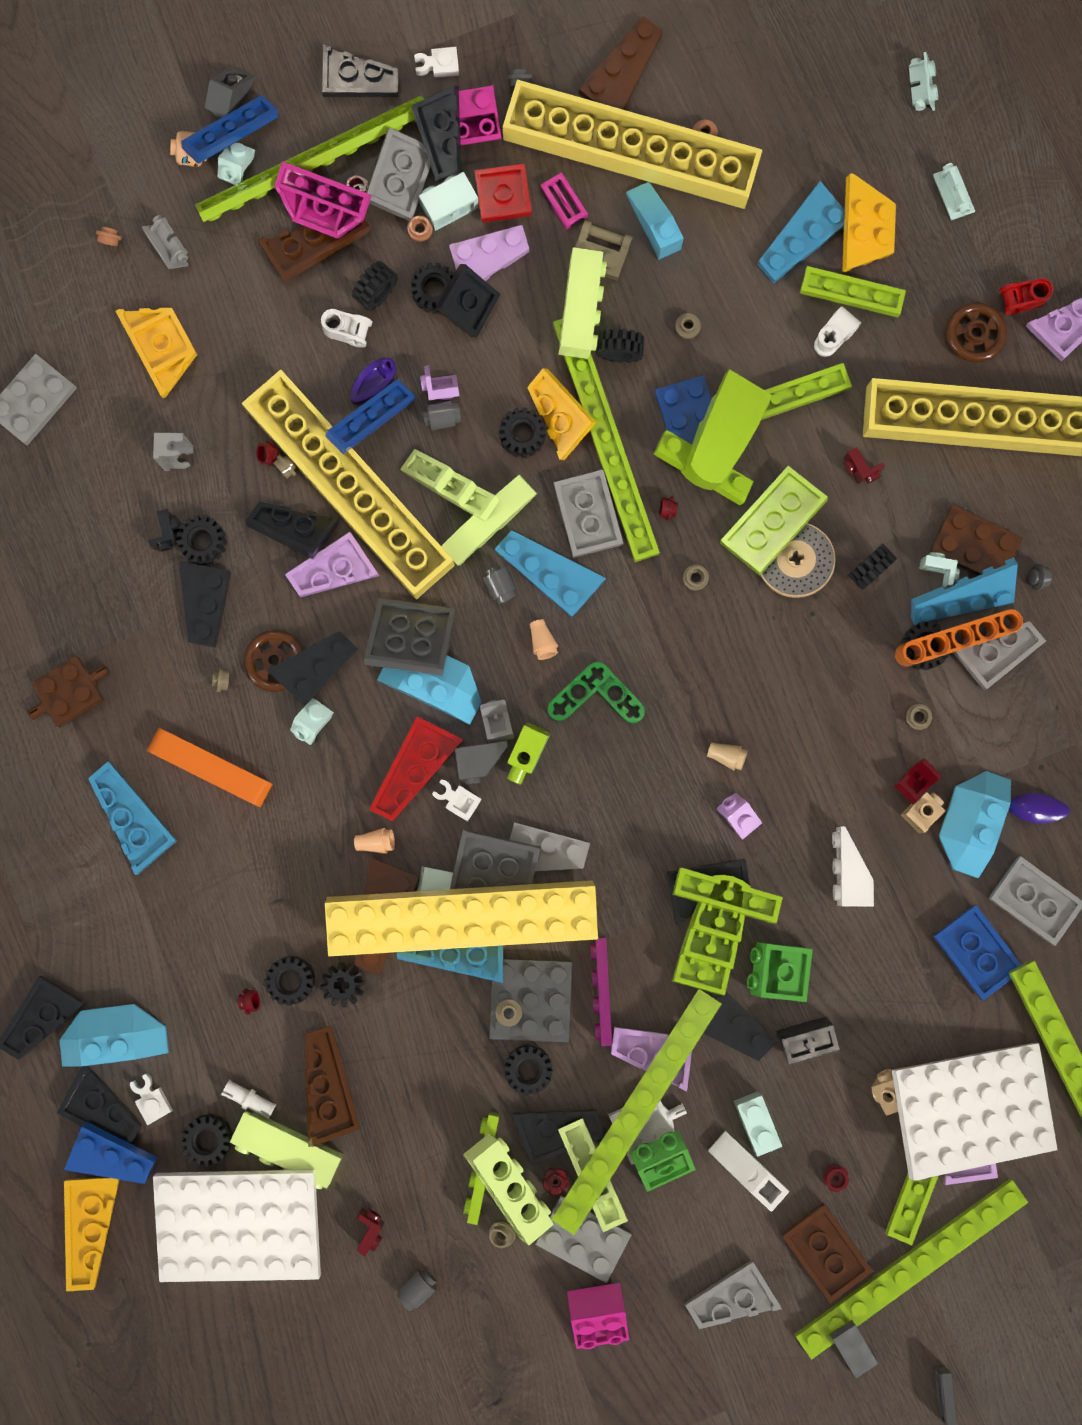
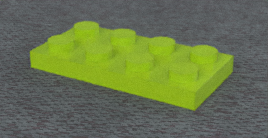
[720,466,828,575]

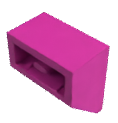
[459,86,501,146]
[567,1283,629,1349]

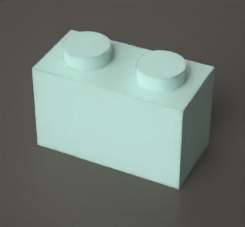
[419,172,479,231]
[733,1091,782,1157]

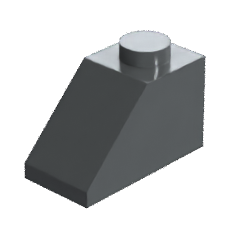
[204,66,255,118]
[455,741,508,785]

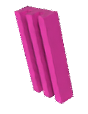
[540,172,588,230]

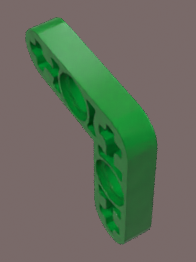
[548,662,645,724]

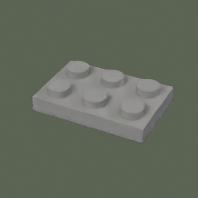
[366,128,431,221]
[0,354,77,446]
[553,470,623,558]
[988,856,1082,946]
[536,1194,632,1283]

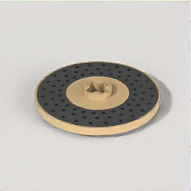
[761,523,835,598]

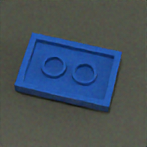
[654,375,711,444]
[932,905,1022,1001]

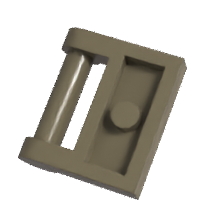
[575,220,633,281]

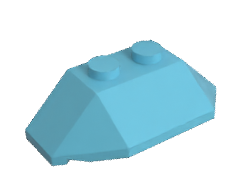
[377,656,482,725]
[939,771,1011,878]
[60,1004,169,1067]

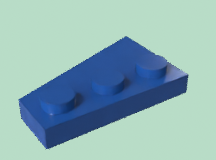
[64,1122,158,1184]

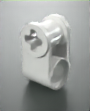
[814,306,861,357]
[321,309,372,348]

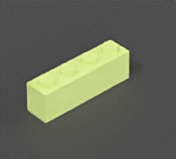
[558,247,607,359]
[230,1109,344,1189]

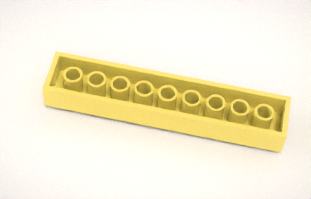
[503,80,762,209]
[242,370,455,600]
[863,378,1082,456]
[325,880,598,956]

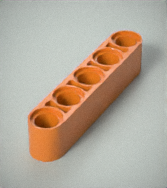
[895,609,1023,667]
[147,727,273,807]

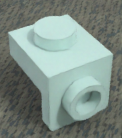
[217,142,255,185]
[919,552,960,589]
[290,698,334,745]

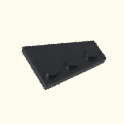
[246,502,340,559]
[266,631,358,706]
[667,858,750,925]

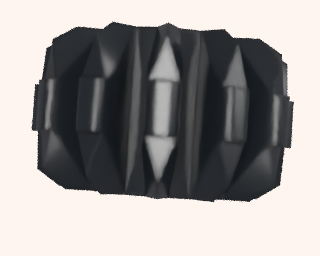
[320,962,366,1008]

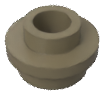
[675,313,701,339]
[273,455,297,479]
[683,565,709,591]
[211,666,229,692]
[905,704,932,730]
[496,999,522,1027]
[489,1221,516,1248]

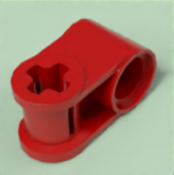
[999,278,1053,315]

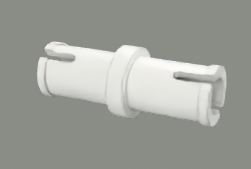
[221,1079,276,1120]

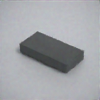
[829,1320,878,1378]
[934,1365,957,1425]

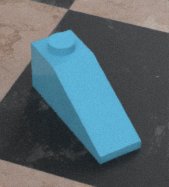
[626,182,684,260]

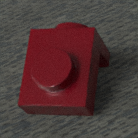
[843,447,885,484]
[894,758,942,805]
[356,1209,385,1256]

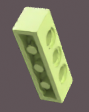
[463,1134,554,1245]

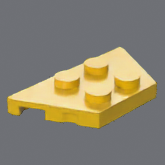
[842,173,896,272]
[116,308,197,398]

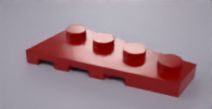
[369,716,464,821]

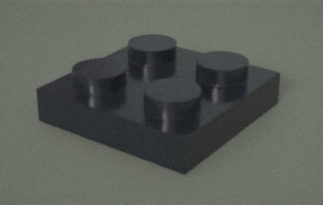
[436,264,500,338]

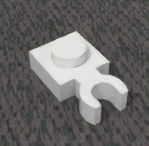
[414,47,459,78]
[432,780,482,822]
[130,1073,173,1125]

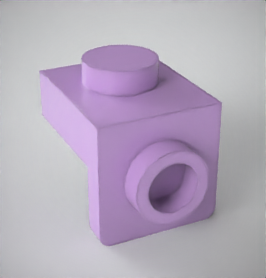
[420,365,459,400]
[717,793,762,840]

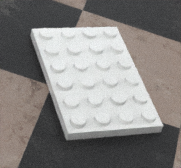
[892,1043,1057,1181]
[153,1169,321,1282]

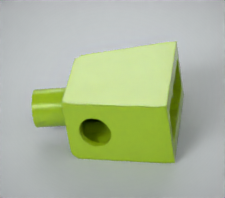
[507,722,551,785]

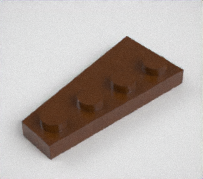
[579,16,662,110]
[258,219,371,283]
[354,857,420,975]
[303,1026,360,1147]

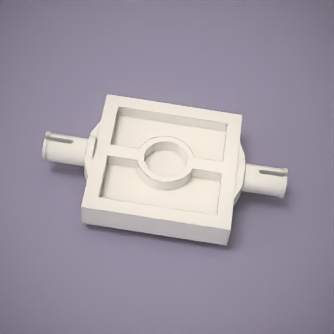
[608,1101,687,1165]

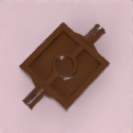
[27,656,110,728]

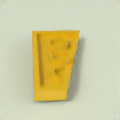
[64,1177,119,1291]

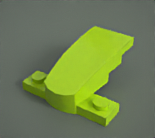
[653,369,773,505]
[672,868,783,996]

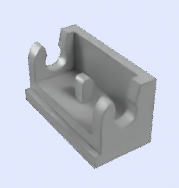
[153,433,194,471]

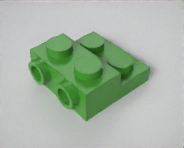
[747,942,813,1002]
[629,1130,696,1192]

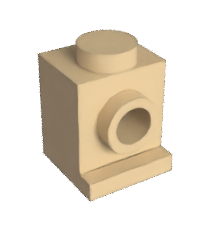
[901,792,945,833]

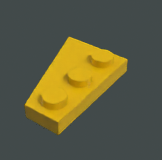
[527,368,597,460]

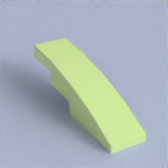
[400,449,500,521]
[441,475,537,566]
[558,1118,628,1232]

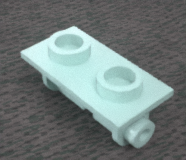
[909,52,938,111]
[933,163,975,221]

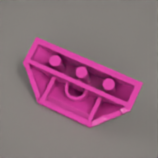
[275,161,372,239]

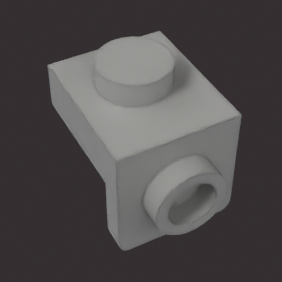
[480,700,514,744]

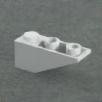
[832,827,874,906]
[708,1131,789,1212]

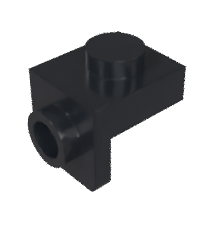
[148,509,180,552]

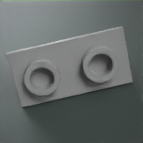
[142,215,189,269]

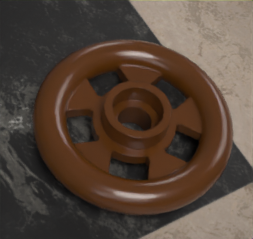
[946,303,1007,362]
[244,630,304,692]

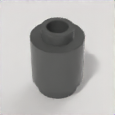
[423,401,462,431]
[483,565,517,605]
[397,1270,437,1312]

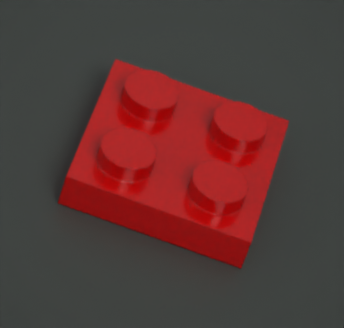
[474,164,532,223]

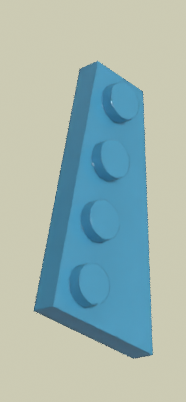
[757,181,845,284]
[494,530,606,618]
[911,557,1018,625]
[88,761,178,875]
[397,945,503,983]

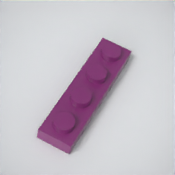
[590,937,612,1046]

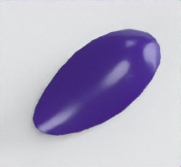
[350,357,396,404]
[1008,793,1070,824]

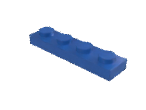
[181,95,278,164]
[325,379,416,454]

